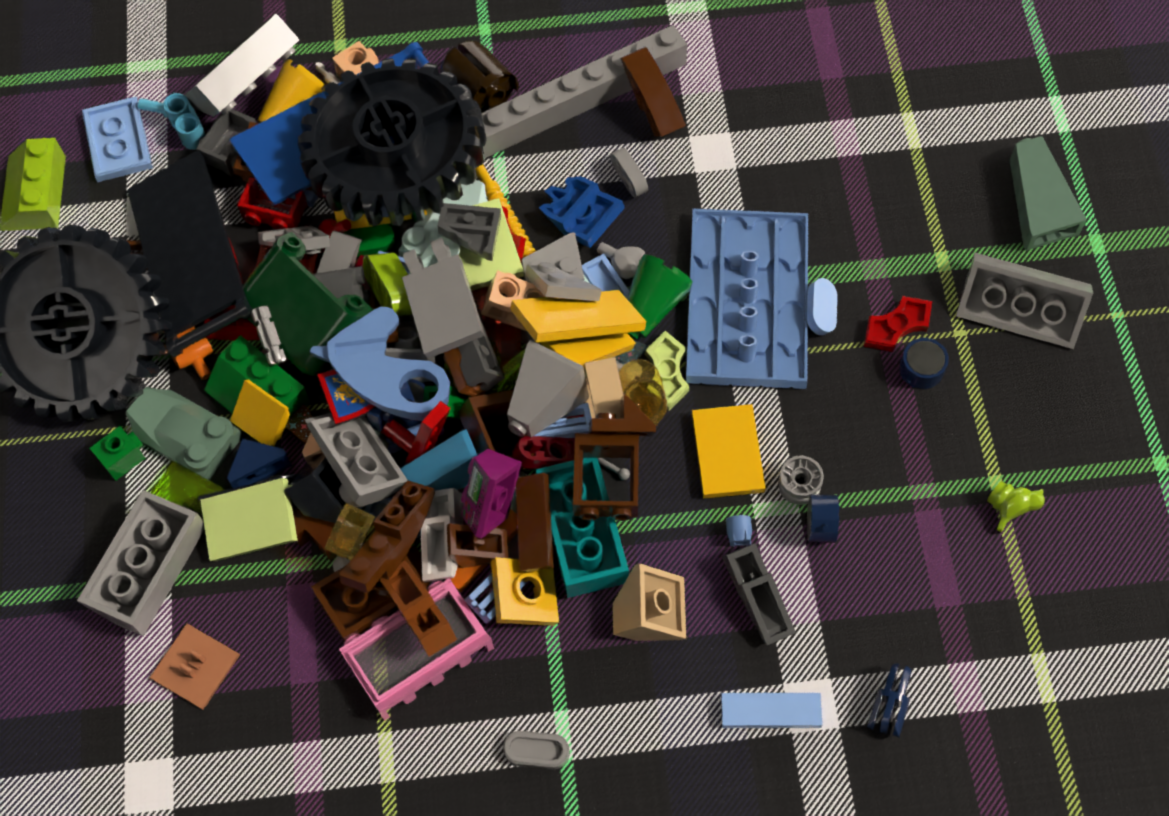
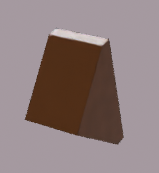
[447,523,508,568]

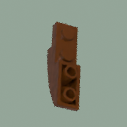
[339,480,435,593]

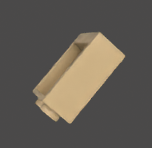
[583,357,623,419]

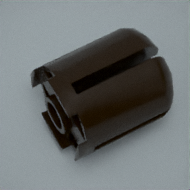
[440,40,519,113]

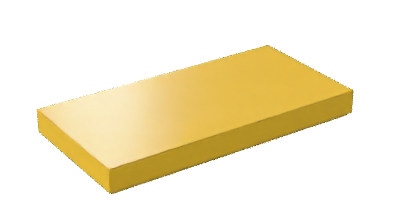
[510,290,647,343]

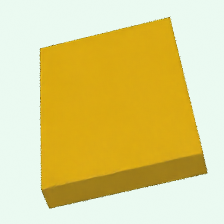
[539,333,636,366]
[692,404,766,499]

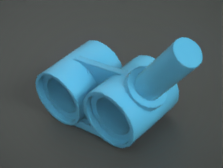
[138,93,206,150]

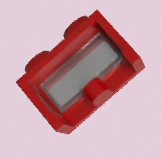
[237,177,308,230]

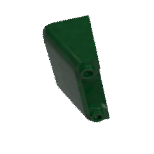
[235,232,373,376]

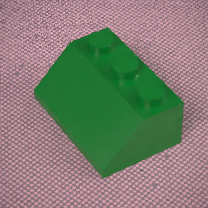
[204,335,311,419]

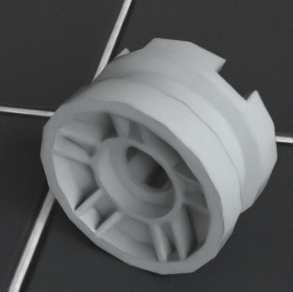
[778,455,824,505]

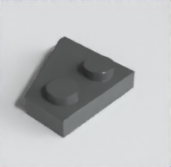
[437,203,501,261]

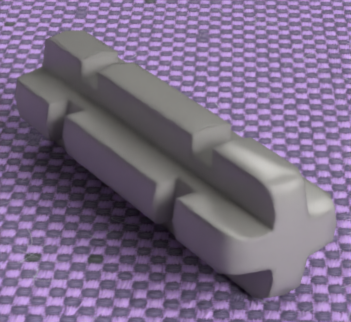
[251,306,286,365]

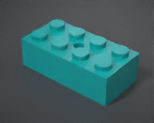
[536,457,629,598]

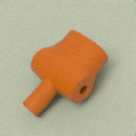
[165,326,213,380]

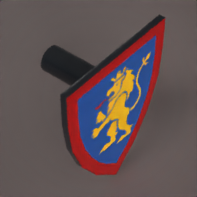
[318,370,376,425]

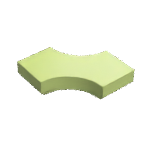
[645,331,689,411]

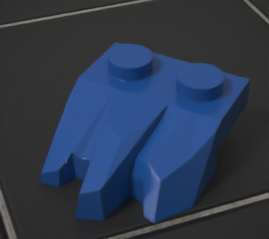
[539,176,625,248]

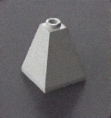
[507,340,589,437]

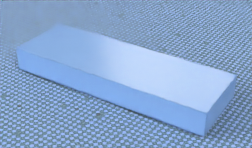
[721,693,822,728]

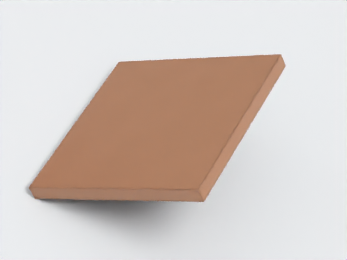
[149,624,240,710]

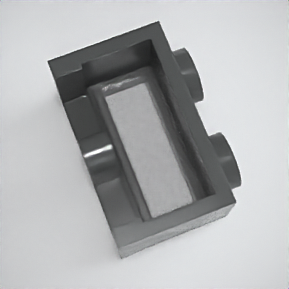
[196,109,256,177]

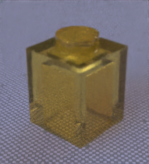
[324,503,375,561]

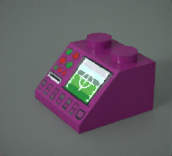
[461,449,522,539]

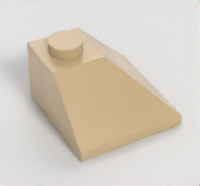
[613,563,686,641]

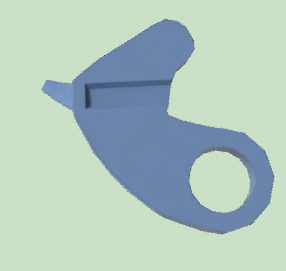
[310,307,450,421]

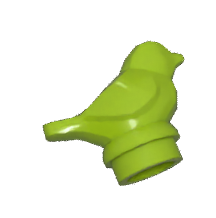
[987,481,1045,533]

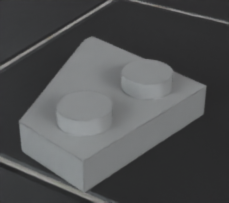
[521,232,584,283]
[525,262,602,301]

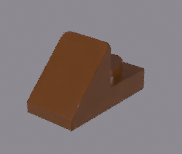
[589,394,656,437]

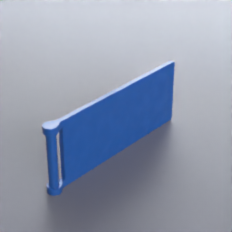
[230,42,429,205]

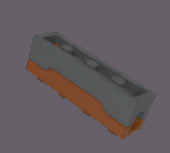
[443,314,505,397]

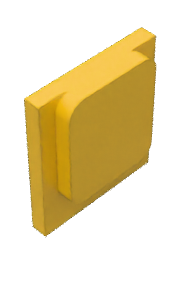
[230,379,289,447]

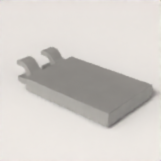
[402,238,485,359]

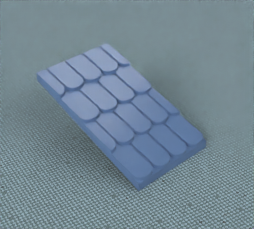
[686,209,808,389]

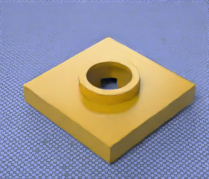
[491,557,559,626]

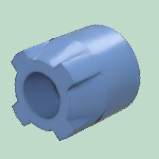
[726,515,752,547]

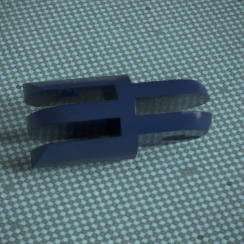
[867,664,911,738]

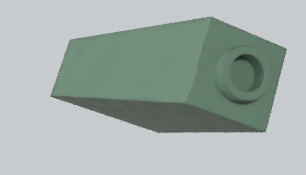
[1010,136,1087,251]

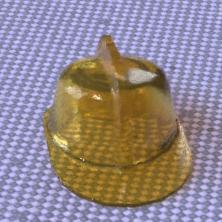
[618,359,668,426]

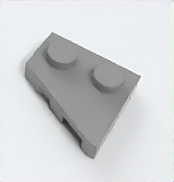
[258,225,330,254]

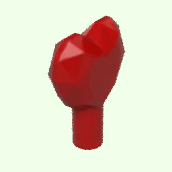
[318,219,351,253]

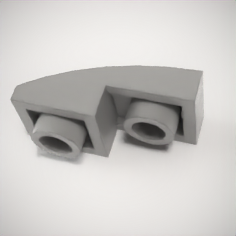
[317,230,361,273]

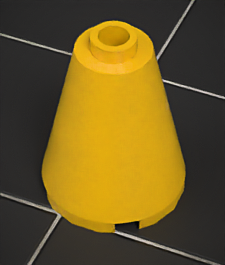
[257,59,324,123]

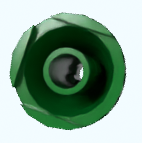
[627,254,693,340]

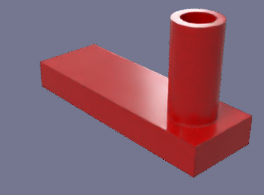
[381,401,451,465]

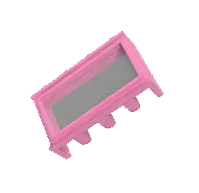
[339,578,494,721]

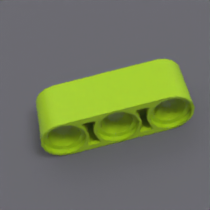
[363,253,413,316]

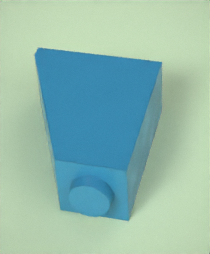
[400,429,478,491]

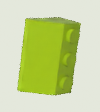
[0,138,66,231]

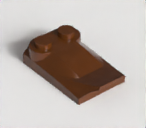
[311,546,431,642]

